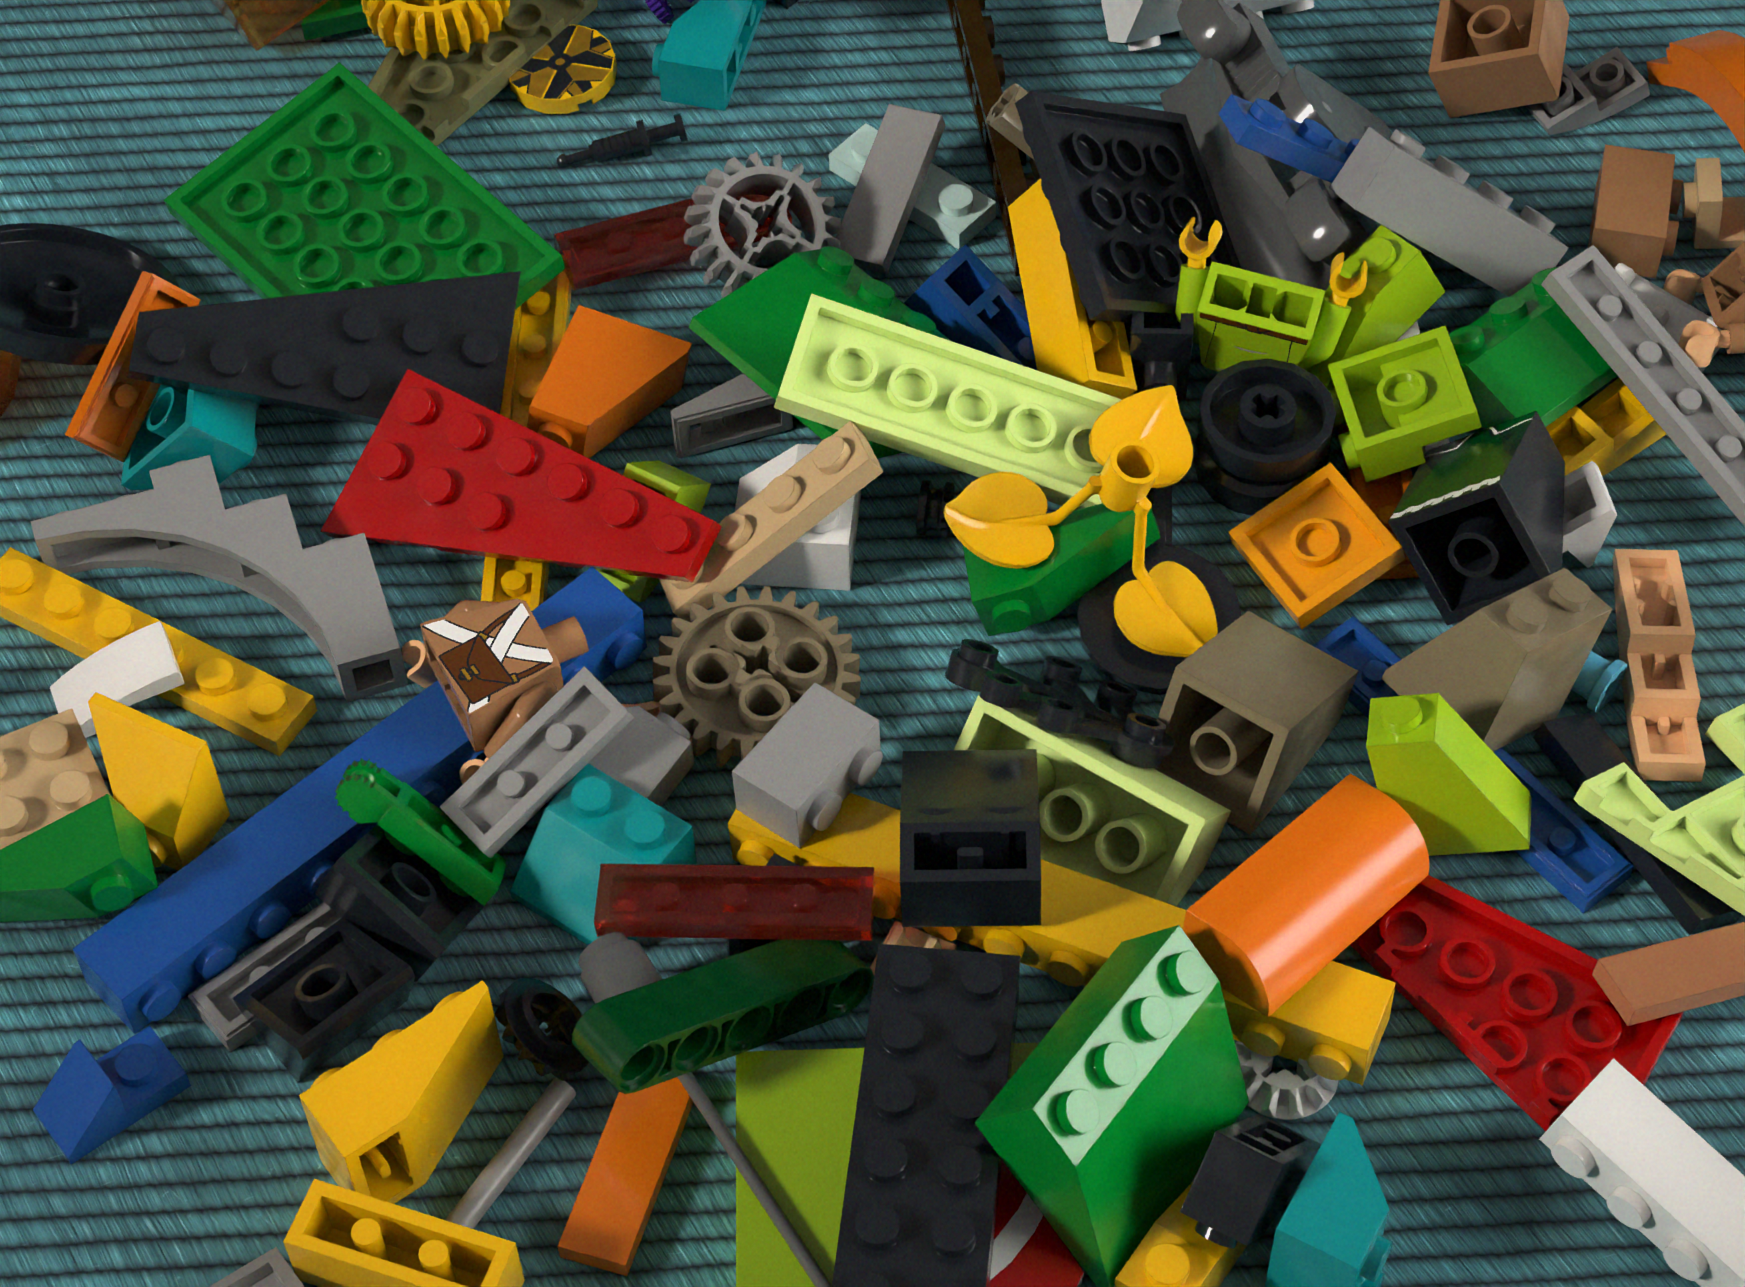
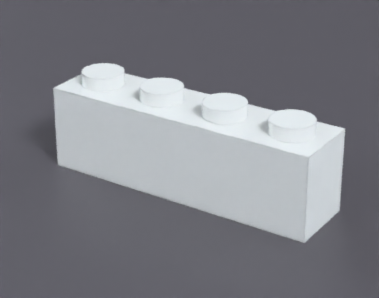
[1539,1058,1745,1287]

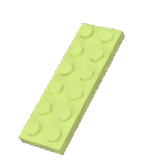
[774,293,1122,510]

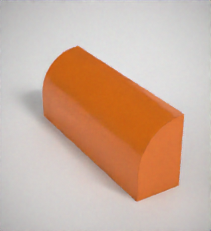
[1183,773,1429,1017]

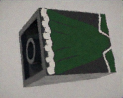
[1388,411,1565,626]

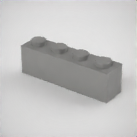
[1329,126,1569,297]

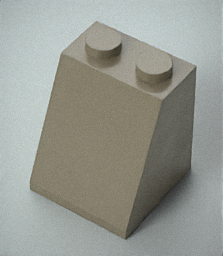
[1381,568,1612,752]
[1154,611,1359,835]

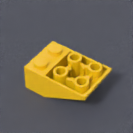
[299,980,504,1204]

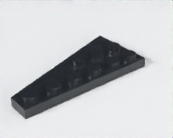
[127,271,521,425]

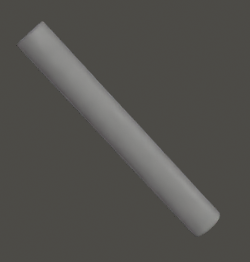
[445,1078,576,1229]

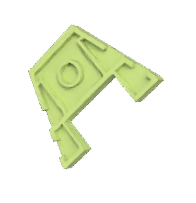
[1573,703,1745,916]

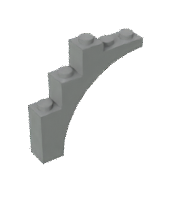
[31,455,409,702]

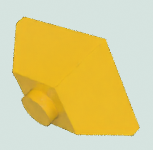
[88,692,230,871]

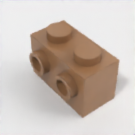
[1588,144,1683,279]

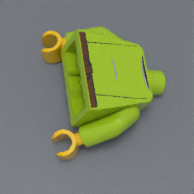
[1175,217,1368,372]

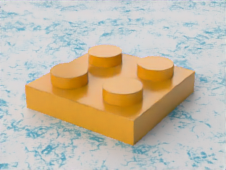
[1228,462,1406,629]

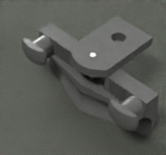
[1160,0,1392,292]

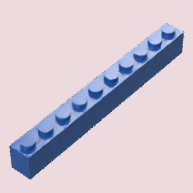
[73,566,647,1034]

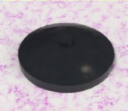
[0,223,180,365]

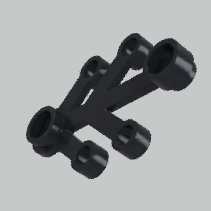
[945,639,1175,768]

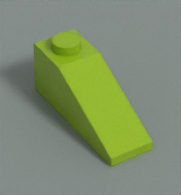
[1306,225,1445,391]

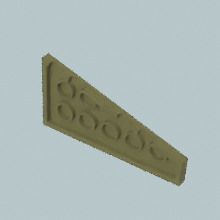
[368,0,598,146]

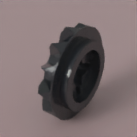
[494,978,589,1081]

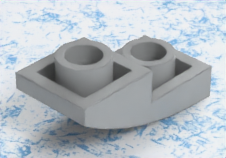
[1525,47,1650,135]

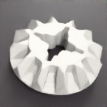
[1235,1041,1339,1120]

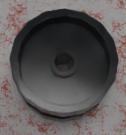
[1194,359,1336,516]

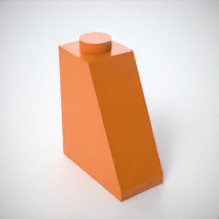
[527,305,692,458]

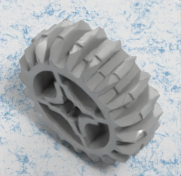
[684,151,841,298]

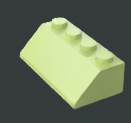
[954,695,1231,906]

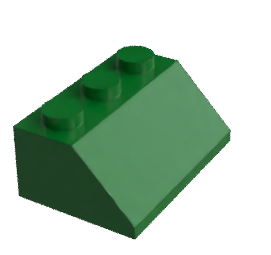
[1449,267,1618,429]

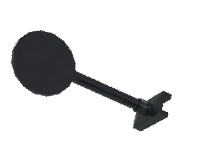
[1077,312,1242,695]

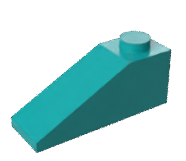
[652,0,768,111]

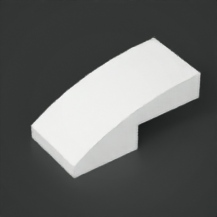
[50,621,185,738]

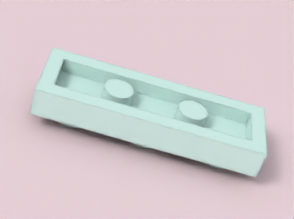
[829,123,996,250]

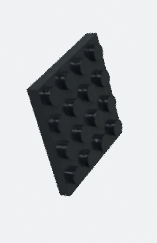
[1015,91,1241,327]

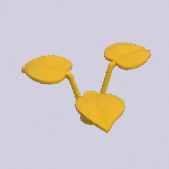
[944,385,1218,657]

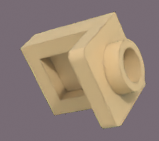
[1682,158,1745,249]

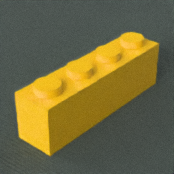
[1008,178,1137,400]

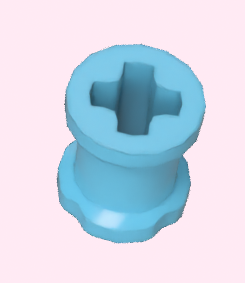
[1571,650,1628,713]

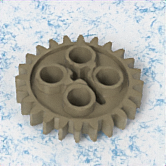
[653,586,861,767]

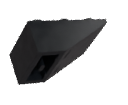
[900,749,1041,927]

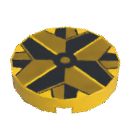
[509,25,617,114]

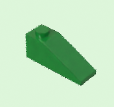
[962,496,1161,636]
[0,794,158,922]

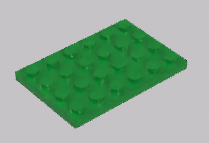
[164,62,566,310]

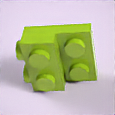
[1328,326,1482,482]

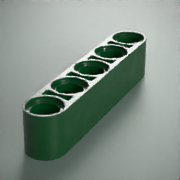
[572,927,874,1094]

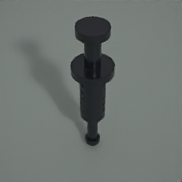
[557,113,688,168]

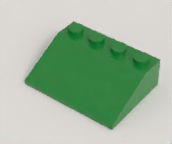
[689,246,950,459]
[975,925,1249,1287]

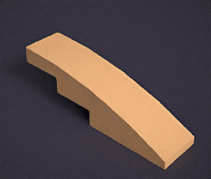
[1613,549,1706,782]

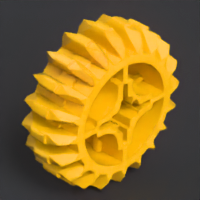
[361,0,510,60]

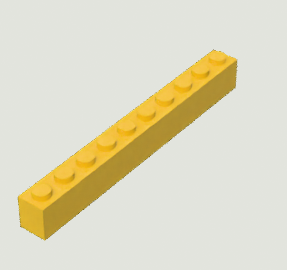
[728,793,1396,1086]

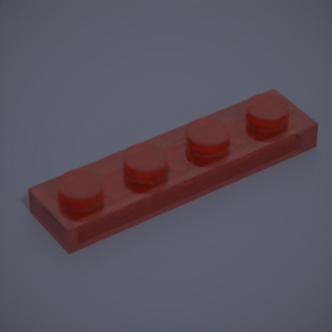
[554,194,792,291]
[594,864,876,941]

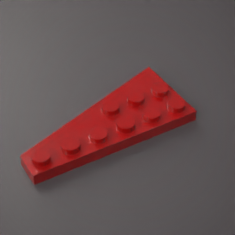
[320,369,722,583]
[1350,875,1684,1132]

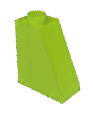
[1366,693,1532,856]

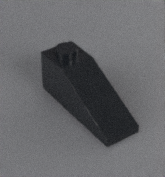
[1180,1114,1321,1249]

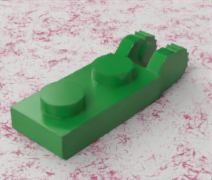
[335,758,507,906]

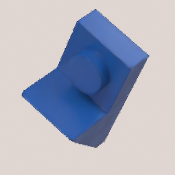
[33,1025,191,1165]

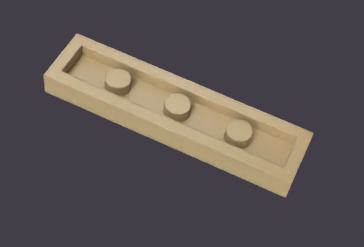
[659,421,884,622]

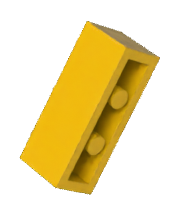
[283,1179,525,1287]

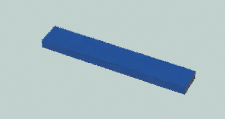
[1312,616,1634,914]

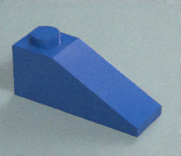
[904,244,1037,370]

